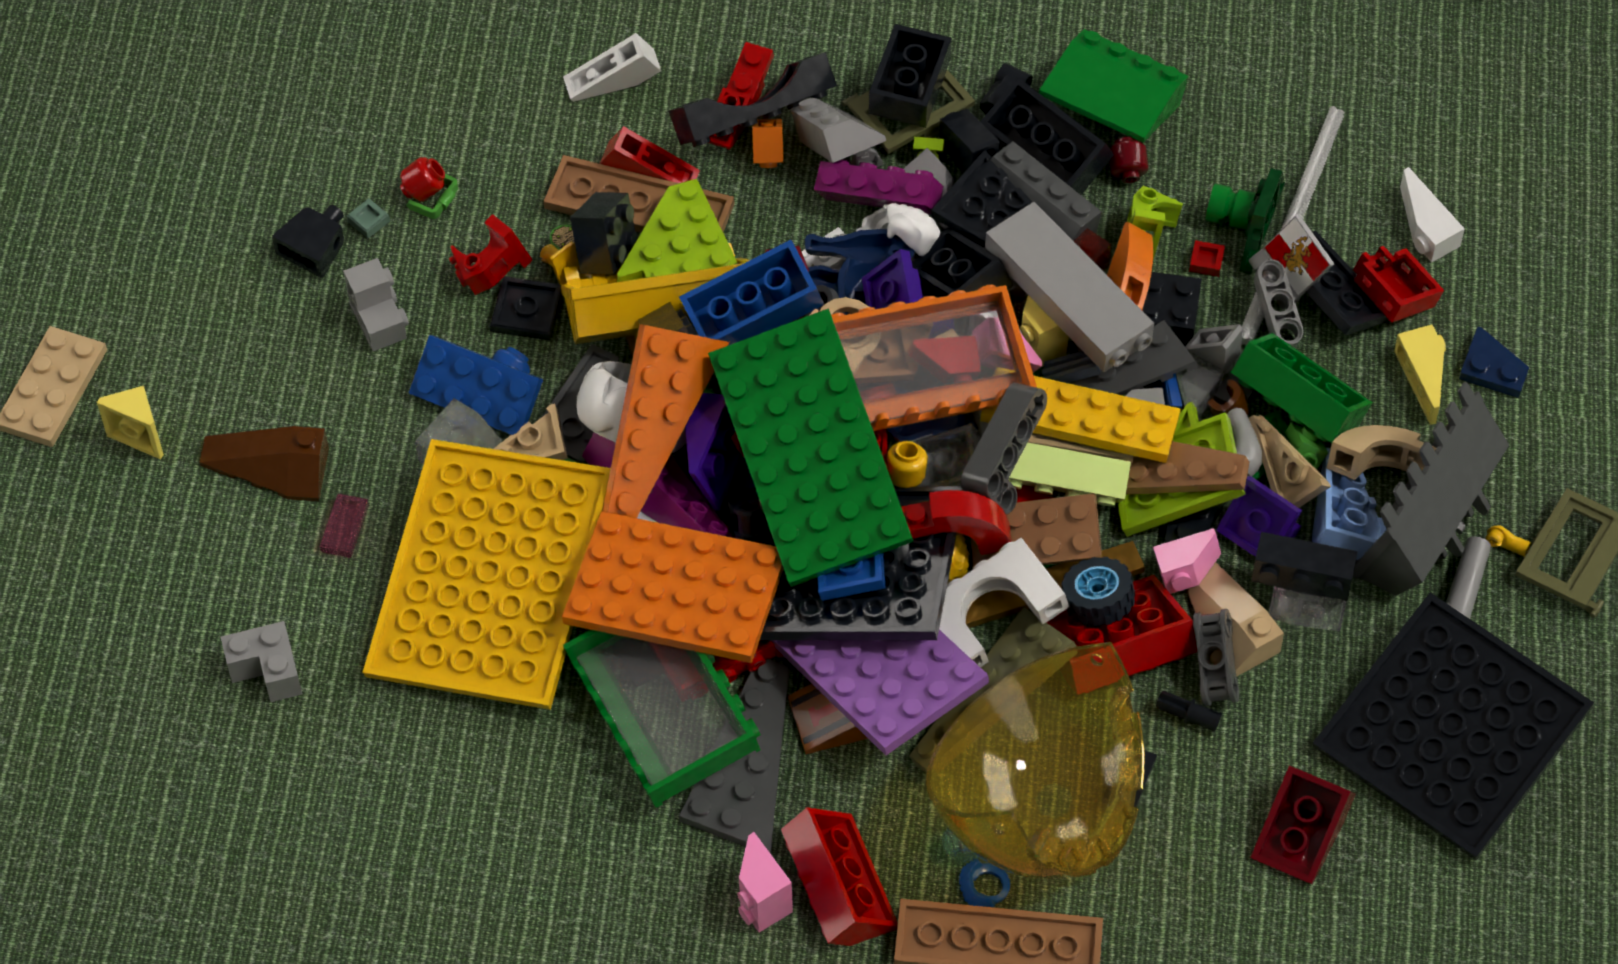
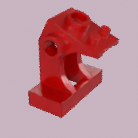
[449,214,532,295]

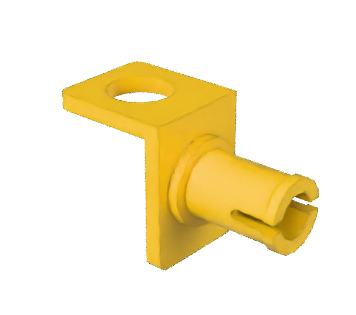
[540,241,592,285]

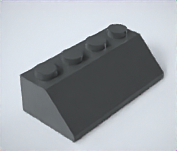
[991,142,1102,247]

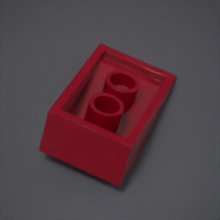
[1250,765,1356,885]

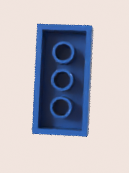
[679,240,824,345]

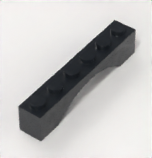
[668,52,837,147]

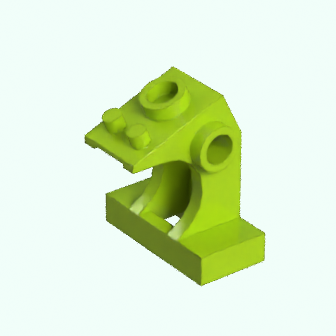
[1127,185,1183,260]

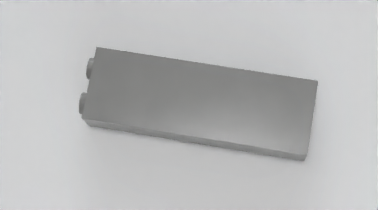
[985,202,1154,372]

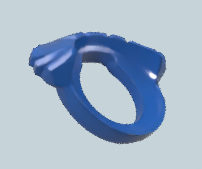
[959,858,1010,907]

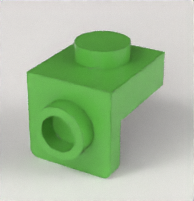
[1285,423,1328,470]

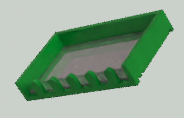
[563,630,761,808]

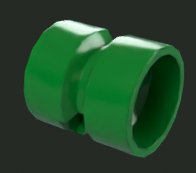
[1205,183,1256,231]

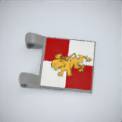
[1249,214,1334,310]

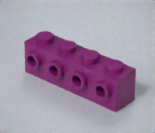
[814,159,944,214]

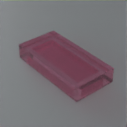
[320,494,369,558]

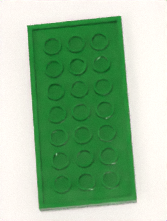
[708,308,914,587]

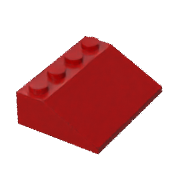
[1046,575,1197,694]

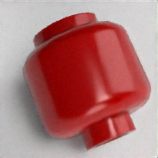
[400,157,445,202]

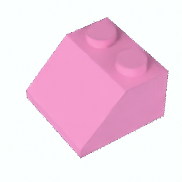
[737,832,793,933]

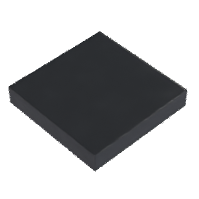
[490,276,563,341]

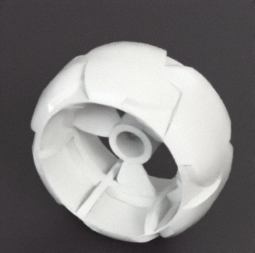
[577,361,687,453]

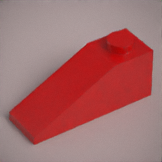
[599,126,700,183]

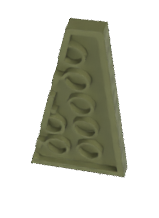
[909,607,1079,777]

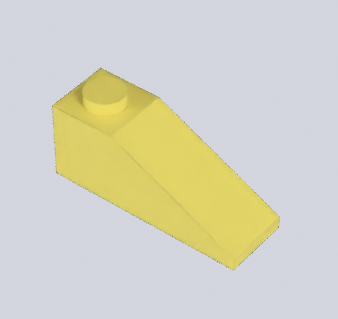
[1394,324,1446,425]

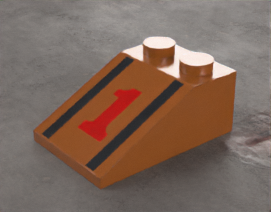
[788,684,868,755]

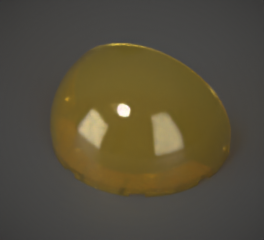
[926,642,1144,880]

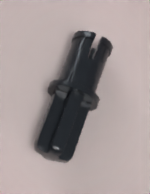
[1156,691,1223,733]

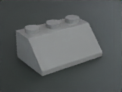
[790,98,886,163]

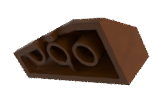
[199,426,329,502]

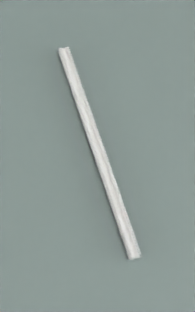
[1241,106,1345,345]

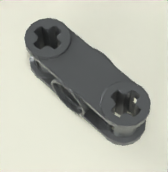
[1193,609,1239,706]

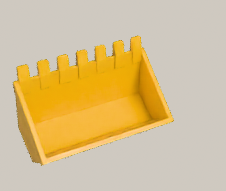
[561,243,750,344]

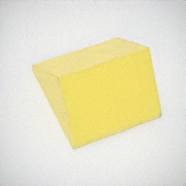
[97,386,164,460]

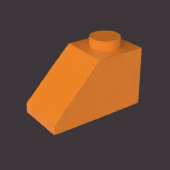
[752,119,783,168]

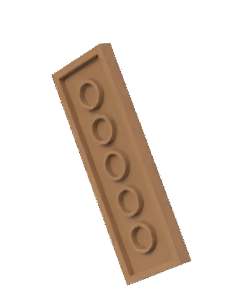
[544,155,735,232]
[894,899,1103,964]

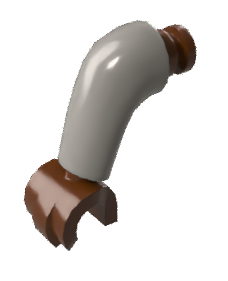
[1207,380,1262,477]

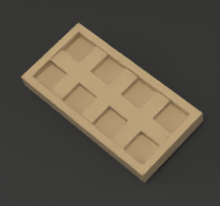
[0,326,107,447]

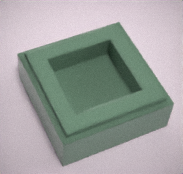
[347,198,390,239]

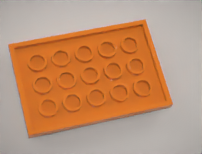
[562,511,784,663]

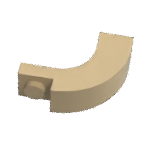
[1327,425,1436,480]

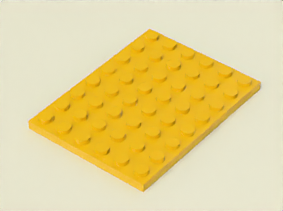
[362,439,611,710]

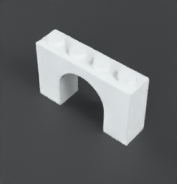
[939,538,1069,667]

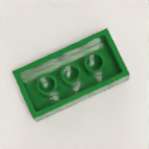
[1231,333,1373,443]

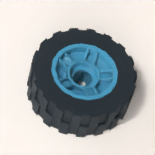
[1061,557,1135,627]

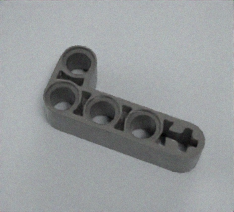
[961,382,1047,514]

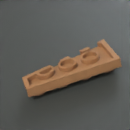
[1126,441,1250,495]

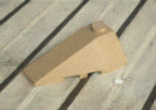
[1186,562,1284,677]

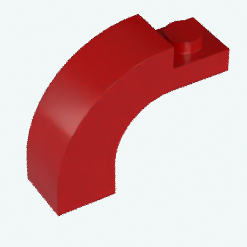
[901,490,1012,555]

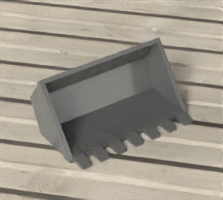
[1353,382,1509,596]

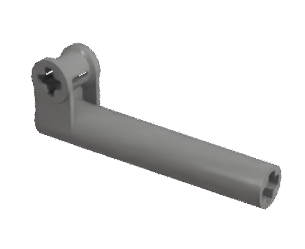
[1445,536,1491,619]

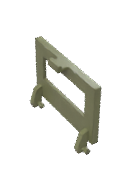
[841,70,975,154]
[1515,488,1618,618]

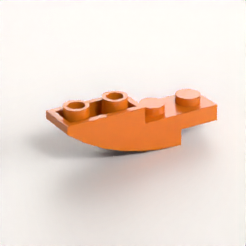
[1107,222,1153,310]

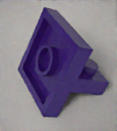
[861,249,923,309]
[1216,476,1302,557]

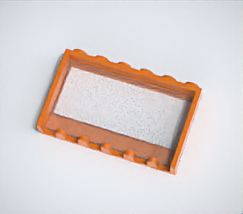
[831,284,1037,431]

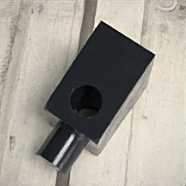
[272,205,344,278]

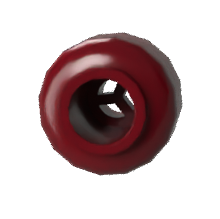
[1109,137,1149,184]

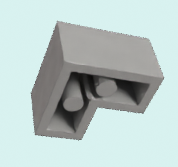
[343,258,409,351]
[221,621,302,702]

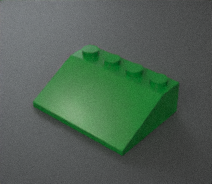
[1039,29,1189,143]

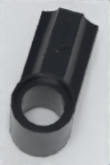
[980,63,1033,116]

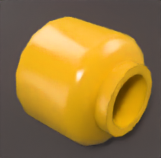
[886,441,928,488]

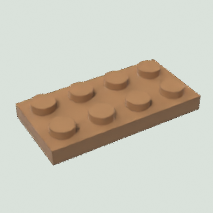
[971,493,1102,567]

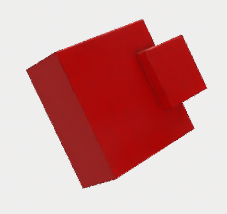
[1353,246,1444,323]

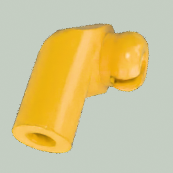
[1486,525,1531,557]

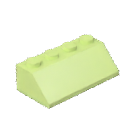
[1008,443,1131,506]

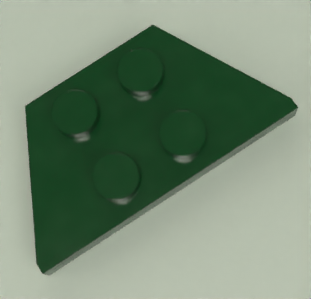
[1239,168,1285,275]

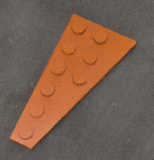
[602,324,730,518]

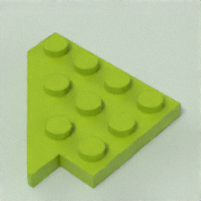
[617,179,738,282]
[1118,402,1245,537]

